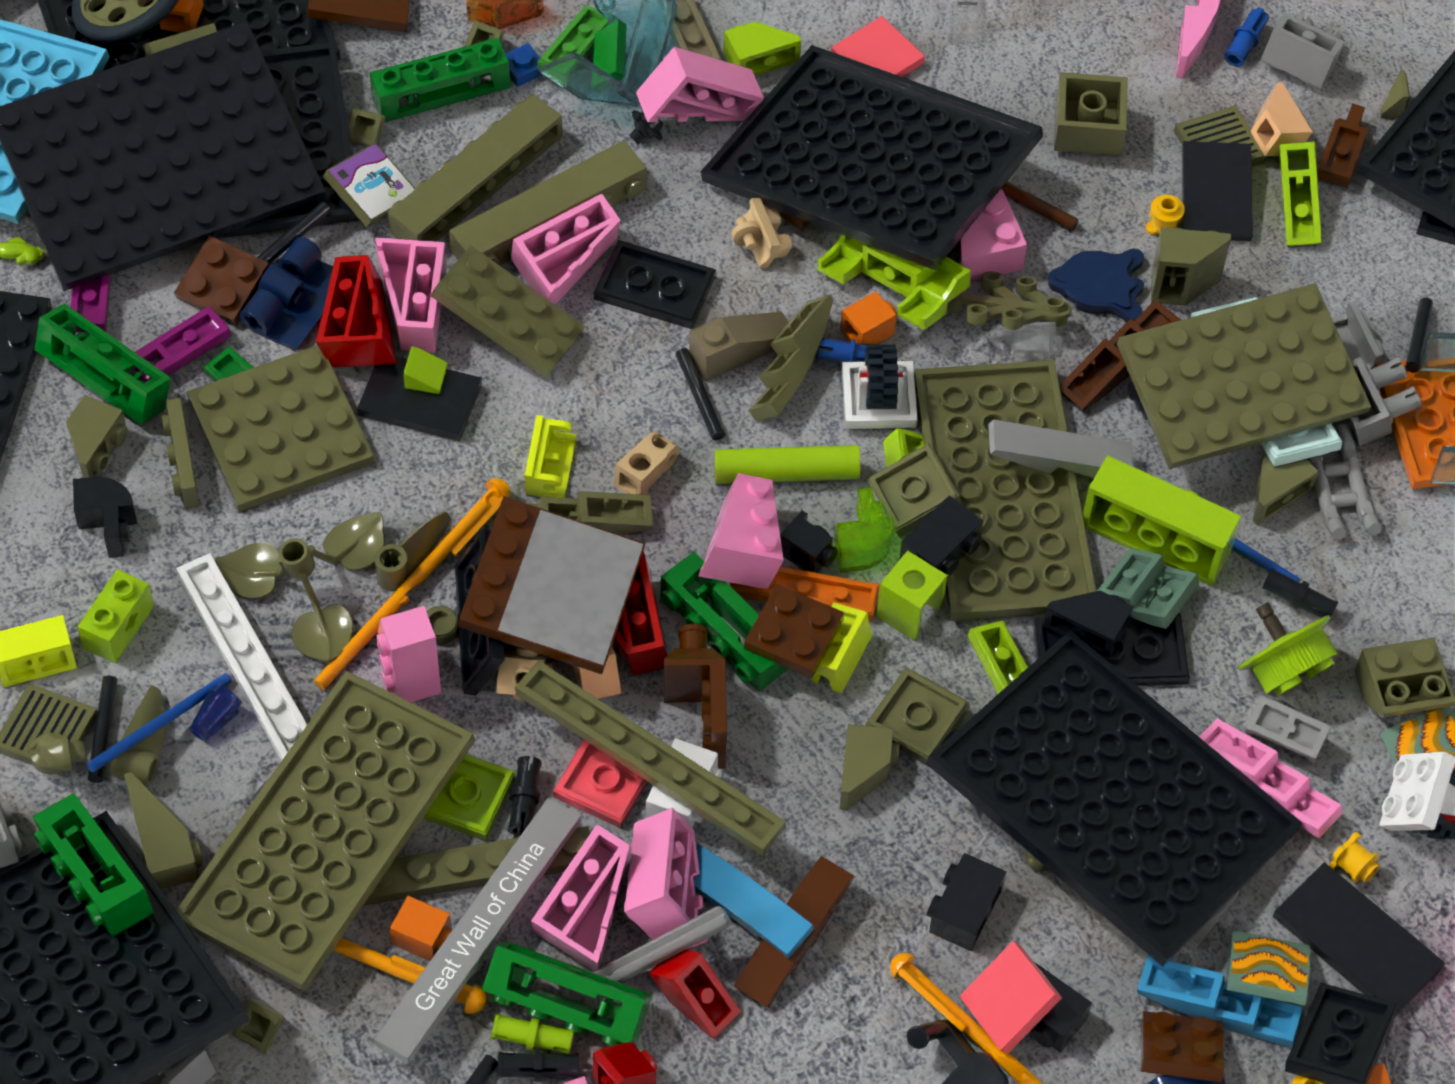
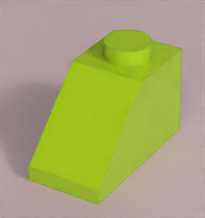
[723,21,801,76]

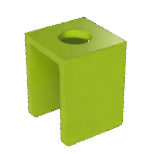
[876,550,948,641]

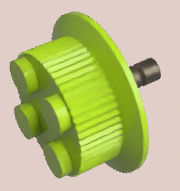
[1237,602,1337,697]

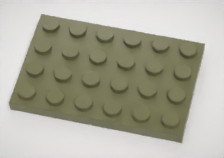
[1117,283,1371,469]

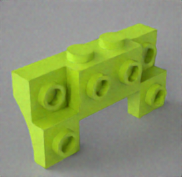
[817,235,971,330]

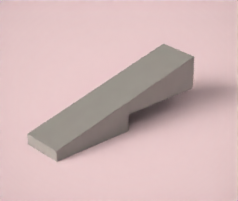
[988,420,1134,478]

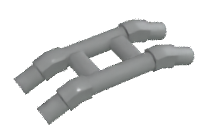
[1307,423,1382,540]

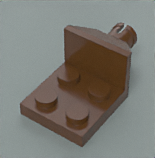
[663,624,727,769]

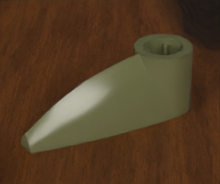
[374,511,451,591]
[110,685,166,787]

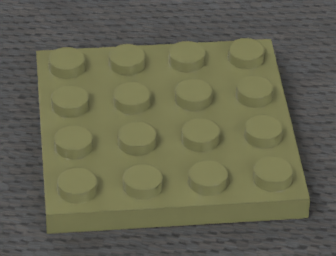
[187,345,375,513]

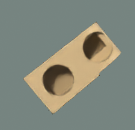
[614,431,680,495]

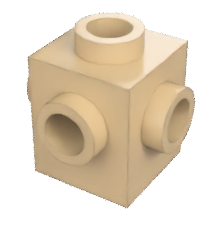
[496,646,553,701]

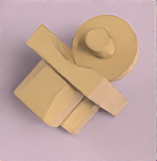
[731,198,793,268]

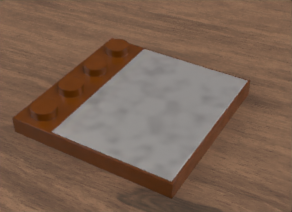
[457,496,646,675]

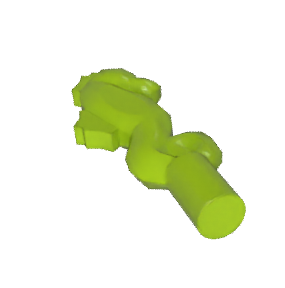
[0,237,45,266]

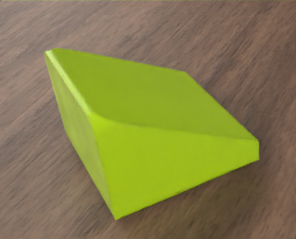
[404,346,448,394]
[883,428,924,467]

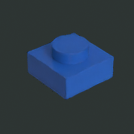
[505,43,546,87]

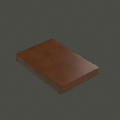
[307,0,409,32]

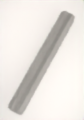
[593,906,730,983]

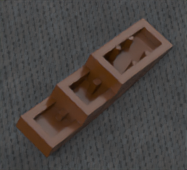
[1059,299,1181,412]
[734,856,855,1008]

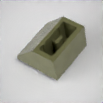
[1151,227,1231,306]
[1354,637,1455,717]

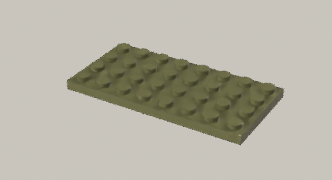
[914,360,1096,621]
[176,671,476,991]

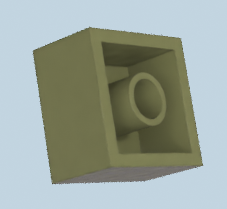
[1054,72,1128,156]

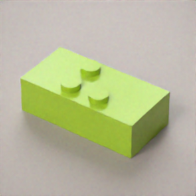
[1083,455,1241,587]

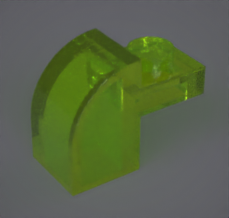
[833,487,894,573]

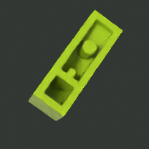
[1279,141,1322,247]

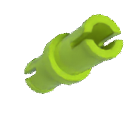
[491,1013,574,1054]

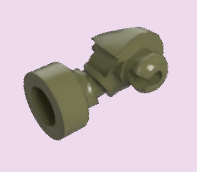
[29,732,86,774]

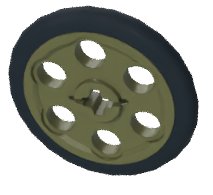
[72,0,179,43]

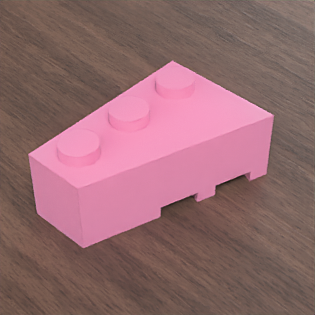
[636,47,764,122]
[957,188,1027,282]
[511,194,620,305]
[375,238,447,353]
[699,473,784,589]
[376,606,441,702]
[624,808,708,949]
[531,824,630,971]

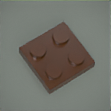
[174,235,270,326]
[744,584,844,678]
[1141,1011,1224,1082]

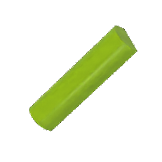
[714,445,860,484]
[968,620,1028,694]

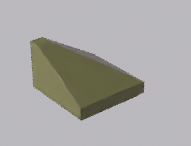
[464,20,505,47]
[1380,71,1410,118]
[348,107,386,147]
[232,998,284,1053]

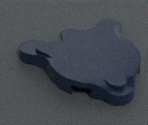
[1048,248,1144,322]

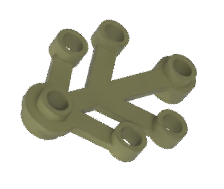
[947,271,1072,330]

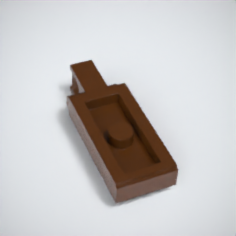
[1317,103,1368,188]

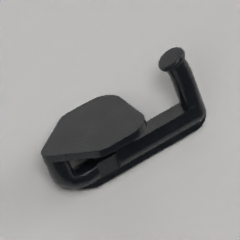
[906,1019,1009,1084]

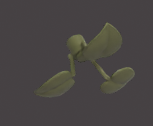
[215,512,385,663]

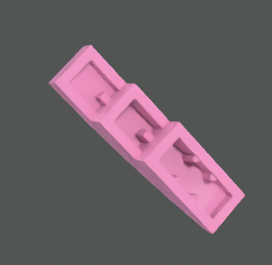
[1176,0,1222,78]
[1199,718,1343,839]

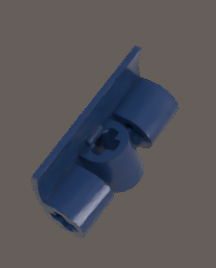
[240,237,333,350]

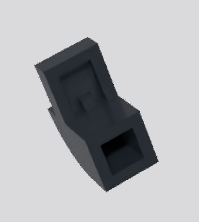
[73,477,138,558]

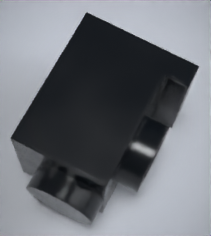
[780,510,838,573]

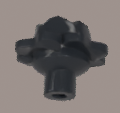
[629,110,663,144]

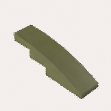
[748,295,833,421]
[529,491,653,535]

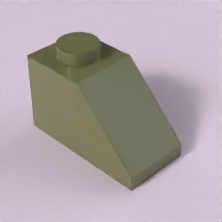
[1253,453,1319,526]
[839,724,899,810]

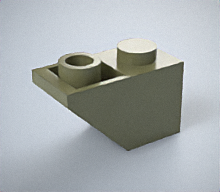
[66,395,128,478]

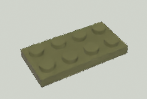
[431,245,585,378]

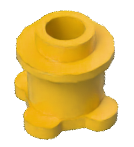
[1145,194,1184,236]
[1329,831,1380,884]

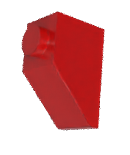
[649,949,741,1038]
[593,1042,658,1084]

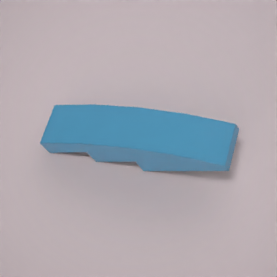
[693,843,814,959]
[1137,956,1303,1048]

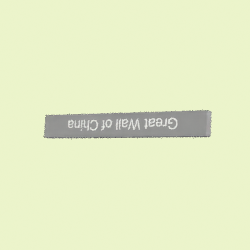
[374,798,581,1064]

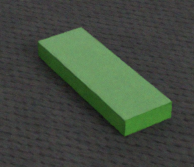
[537,5,615,82]

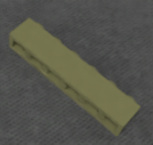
[388,93,563,242]
[449,140,647,265]

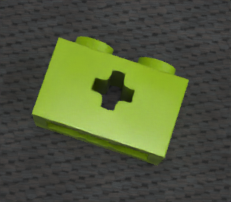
[77,569,154,664]

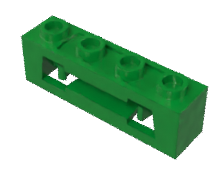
[369,38,510,123]
[35,303,171,425]
[660,552,789,692]
[33,793,154,937]
[482,941,653,1046]

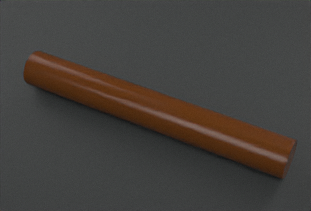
[1002,181,1079,231]

